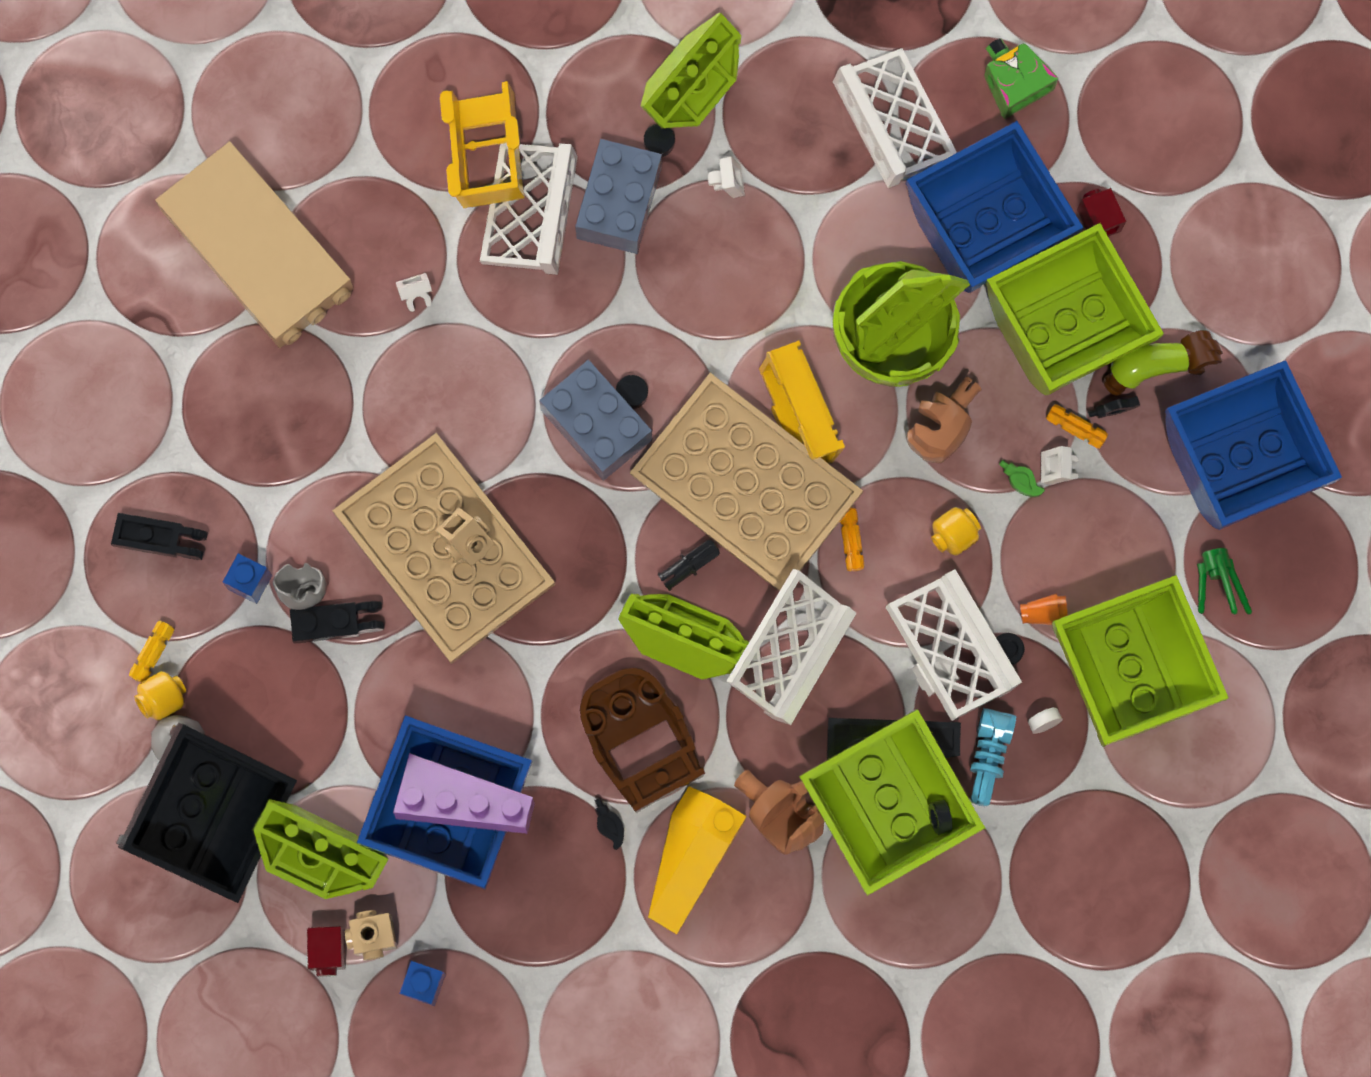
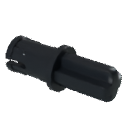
[657,539,720,591]

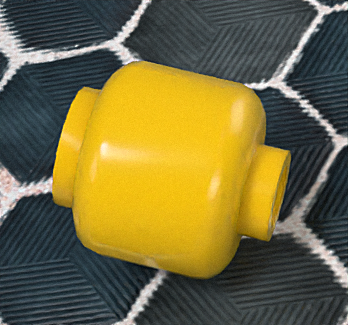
[931,507,981,555]
[134,671,186,721]

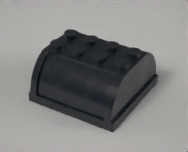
[116,723,297,903]

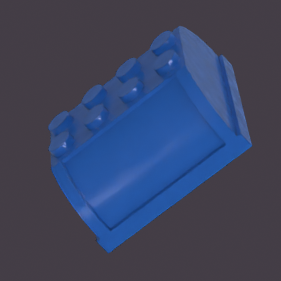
[906,121,1083,293]
[1165,360,1342,530]
[357,715,532,890]

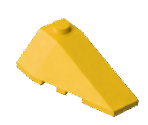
[648,786,747,935]

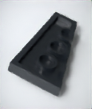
[826,717,961,761]

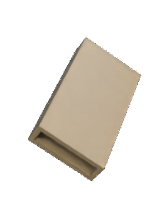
[155,141,354,349]

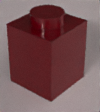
[1077,188,1126,237]
[307,926,345,977]

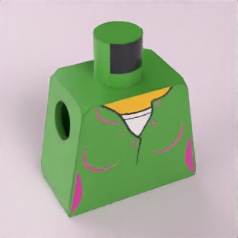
[984,38,1058,119]

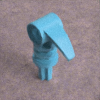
[970,708,1016,806]

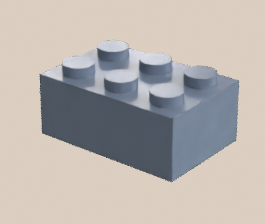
[575,139,662,254]
[539,360,652,481]

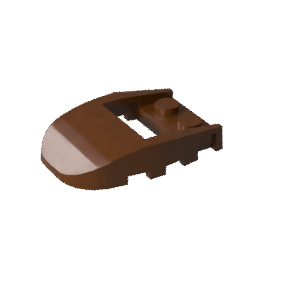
[580,668,705,813]

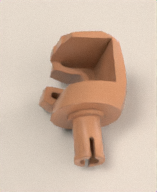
[906,377,982,464]
[734,770,825,855]

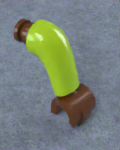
[1103,330,1223,395]

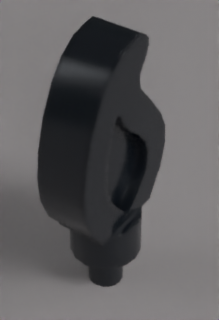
[1088,396,1140,419]
[595,798,624,850]

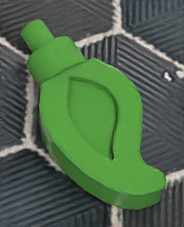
[999,460,1045,497]

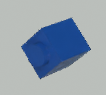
[223,553,272,604]
[400,961,446,1006]

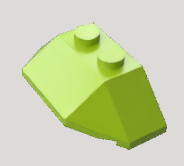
[641,13,741,128]
[855,270,970,364]
[618,594,749,680]
[253,800,389,899]

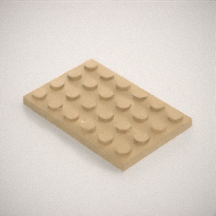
[630,373,863,592]
[332,433,555,664]

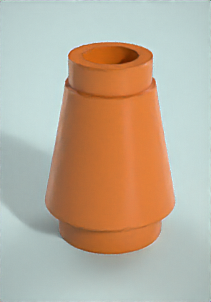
[1020,593,1068,625]

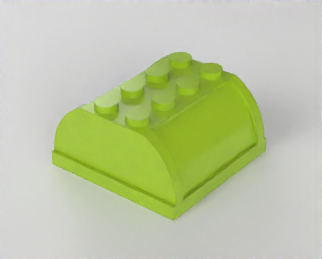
[985,223,1164,395]
[1052,575,1229,747]
[799,709,985,896]

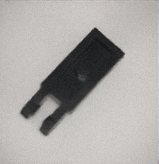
[111,513,208,560]
[290,601,384,644]

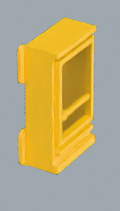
[440,81,525,209]
[759,340,845,464]

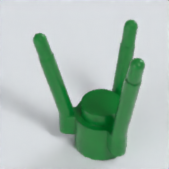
[1197,548,1252,615]

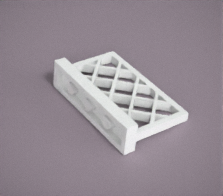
[833,48,957,188]
[480,143,578,275]
[726,569,856,725]
[886,569,1022,721]

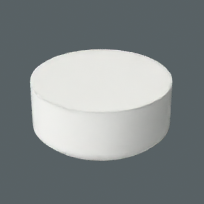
[1028,707,1063,734]

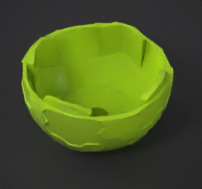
[833,261,960,387]

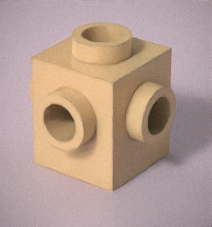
[436,508,495,566]
[345,910,398,961]

